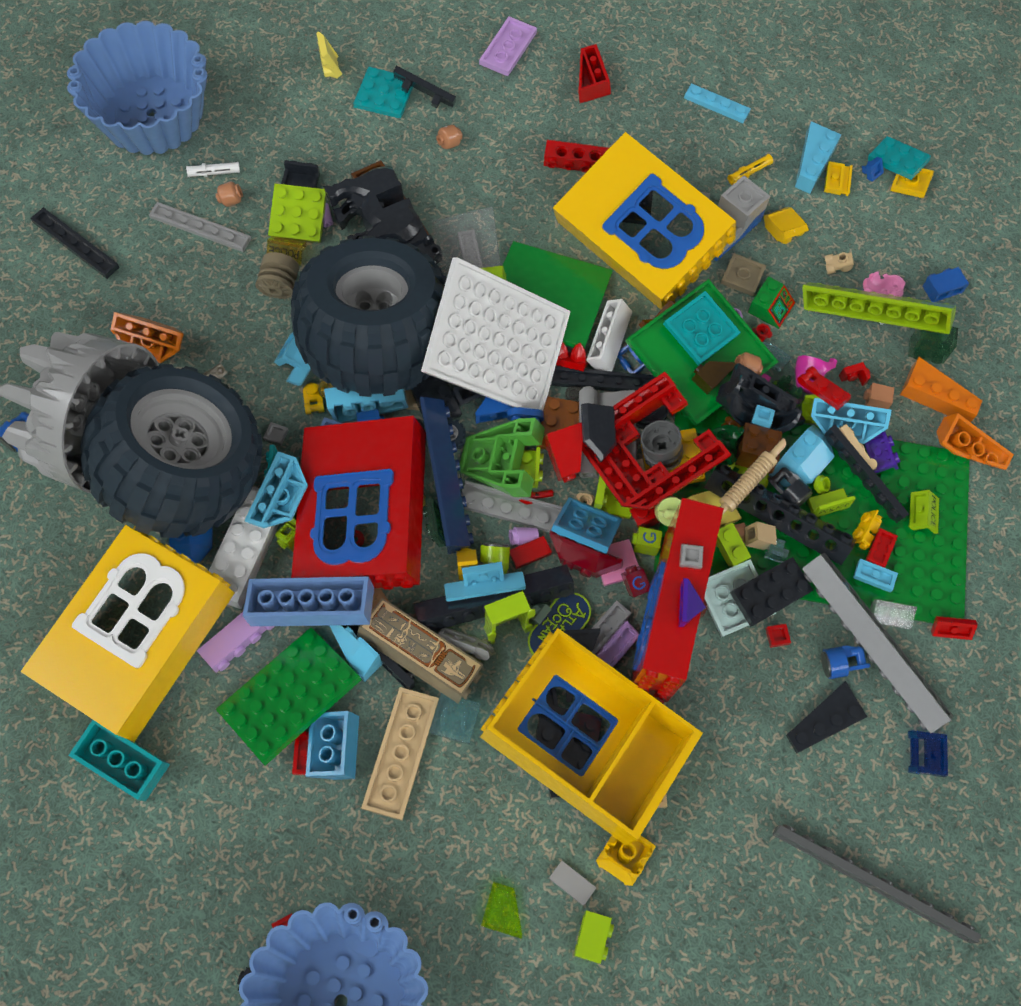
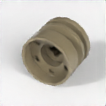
[255,252,299,299]

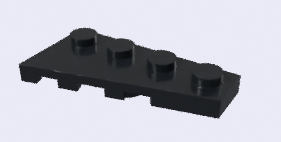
[786,681,867,754]

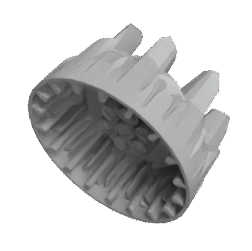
[0,332,159,493]

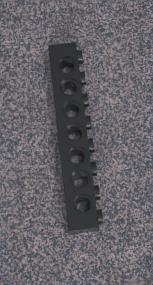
[704,463,856,565]

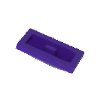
[679,578,706,627]

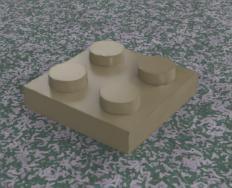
[720,253,766,296]

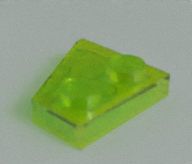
[481,882,522,939]

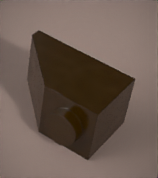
[691,361,736,395]

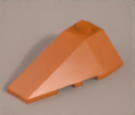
[936,413,1014,470]

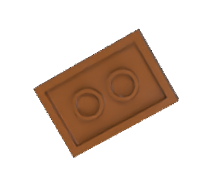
[537,396,579,450]

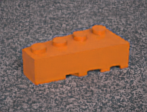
[900,357,982,422]

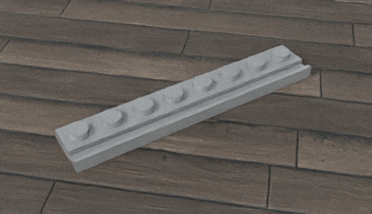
[461,480,563,532]

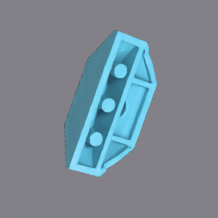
[811,398,892,444]
[769,425,835,487]
[244,452,308,529]

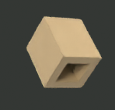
[745,522,777,550]

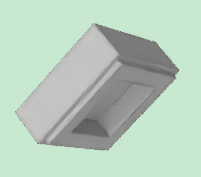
[263,422,289,446]
[679,544,704,569]

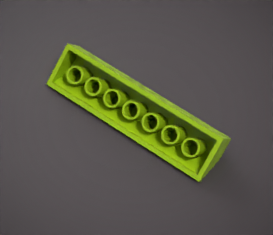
[802,282,956,334]

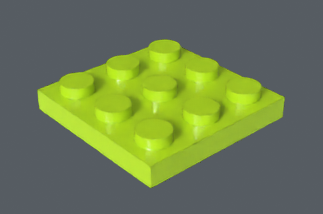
[268,183,327,243]

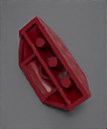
[549,530,623,578]

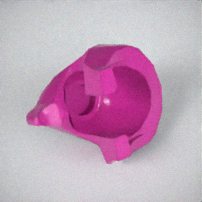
[795,355,837,395]

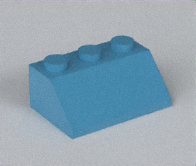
[305,711,359,780]

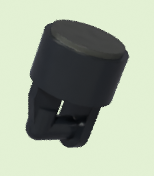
[767,467,813,506]

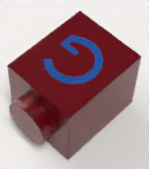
[621,565,650,598]

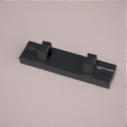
[393,65,456,108]

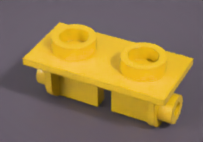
[852,510,882,550]

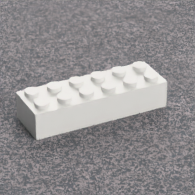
[209,487,279,609]

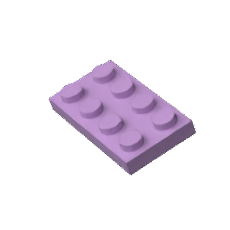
[479,17,537,76]

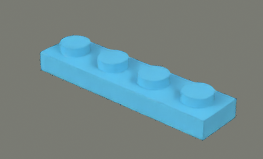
[684,83,751,123]

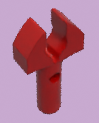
[519,490,554,505]

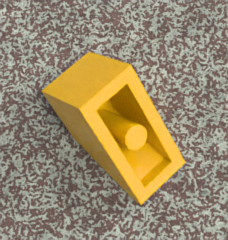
[456,548,478,580]

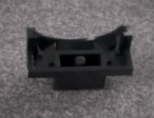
[715,363,802,433]

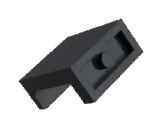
[281,160,320,188]

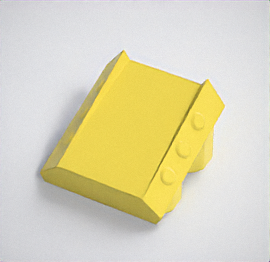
[316,32,342,79]

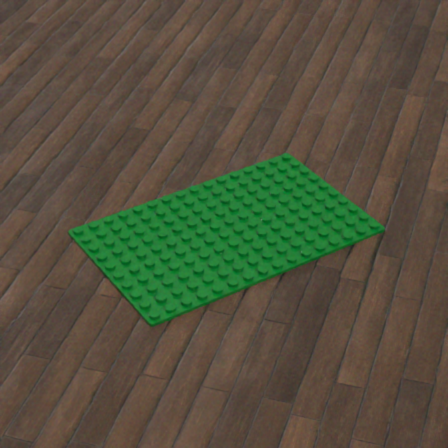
[653,409,970,623]

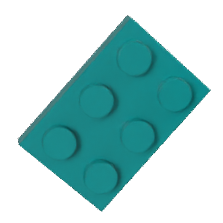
[868,136,931,180]

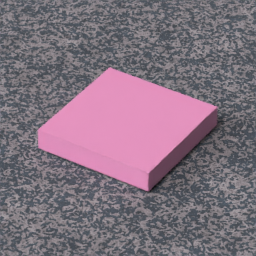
[601,539,639,586]

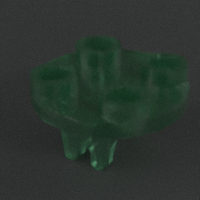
[772,375,804,407]

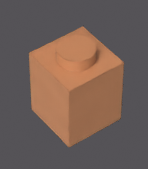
[863,383,894,409]

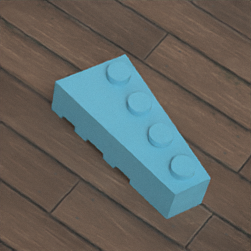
[795,121,841,194]
[324,387,408,423]

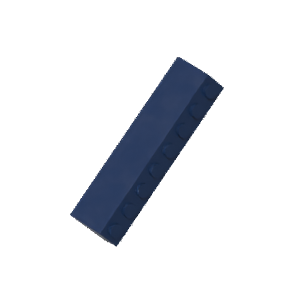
[420,397,474,554]

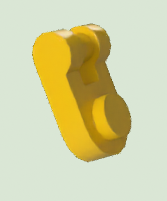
[303,383,325,415]

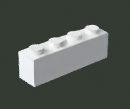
[586,299,632,371]

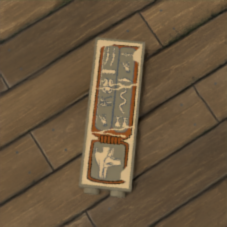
[357,598,483,704]

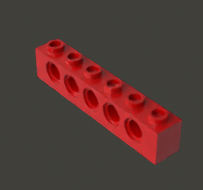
[543,140,609,173]

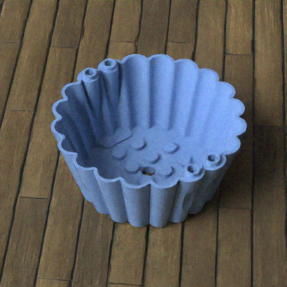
[67,21,207,155]
[239,903,428,1006]

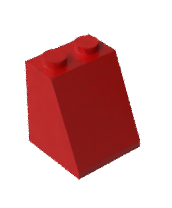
[543,422,583,483]

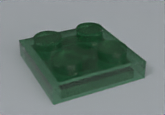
[423,497,446,547]

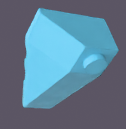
[329,625,382,682]

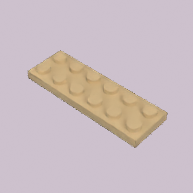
[361,687,439,821]

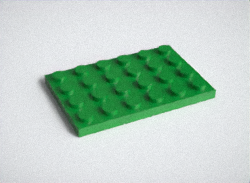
[216,627,362,766]

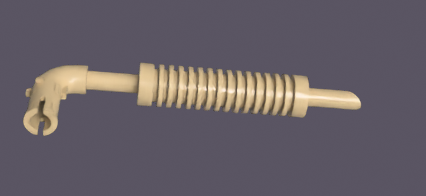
[719,438,786,514]

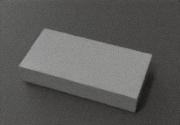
[549,861,596,906]

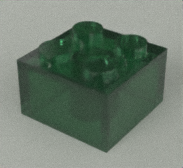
[908,327,958,364]

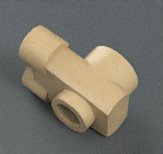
[825,252,854,274]

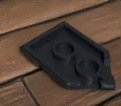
[581,403,617,462]

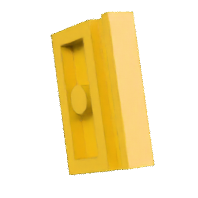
[824,161,853,196]

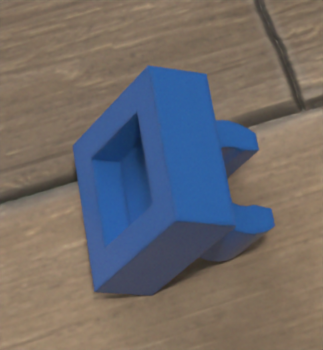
[862,157,884,181]

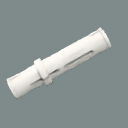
[186,162,240,177]

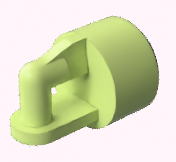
[654,496,681,527]

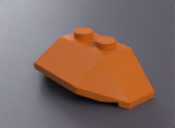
[110,312,184,363]

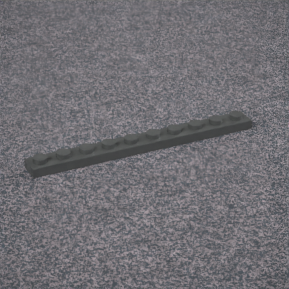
[772,824,981,944]

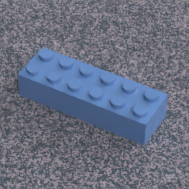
[243,577,374,627]

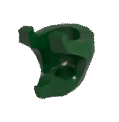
[711,425,744,465]

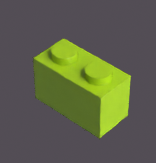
[716,522,751,566]
[573,910,614,964]

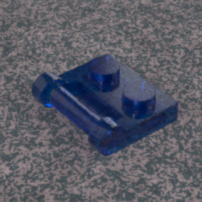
[908,730,948,777]

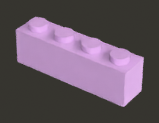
[197,612,275,673]

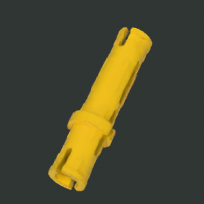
[727,154,773,185]

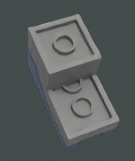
[714,176,770,261]

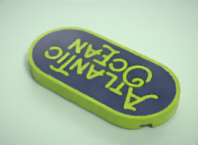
[528,592,591,656]

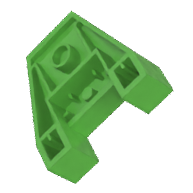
[459,418,545,497]

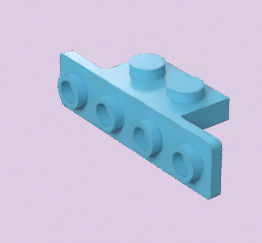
[444,562,526,602]

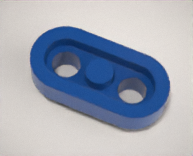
[507,407,544,423]

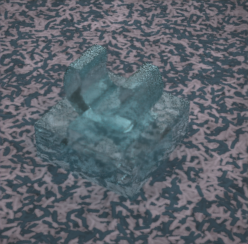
[764,539,789,563]

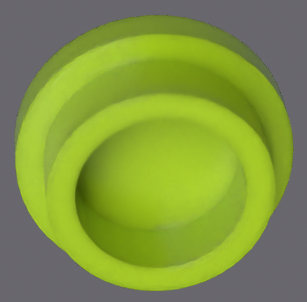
[813,475,831,494]

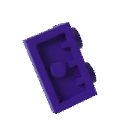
[865,431,900,473]

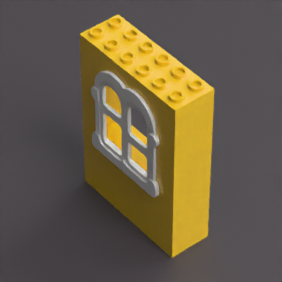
[21,525,235,742]

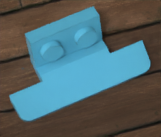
[274,332,311,386]

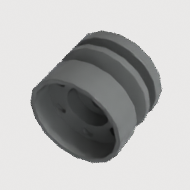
[640,420,684,470]

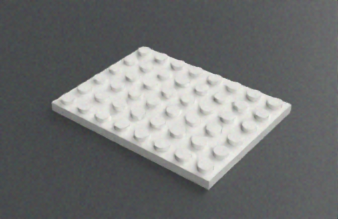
[421,257,570,411]

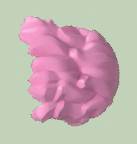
[863,271,905,297]

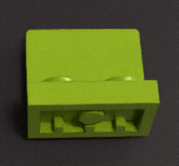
[594,475,632,519]

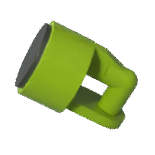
[480,543,510,574]

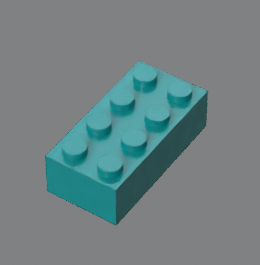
[68,720,170,802]

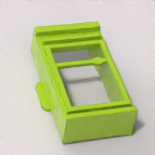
[483,591,535,644]

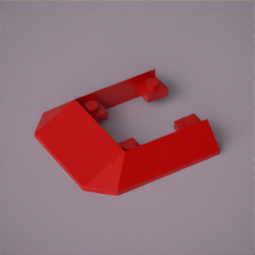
[582,372,731,510]

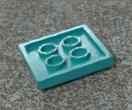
[353,67,413,119]
[663,291,741,366]

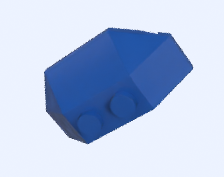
[169,526,213,564]

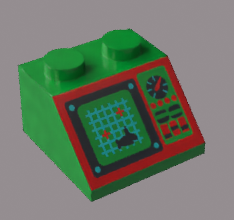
[748,276,795,329]

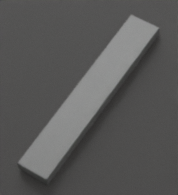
[149,202,251,252]

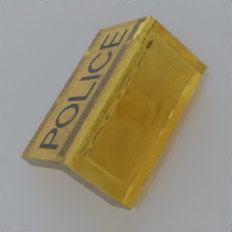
[267,236,307,266]

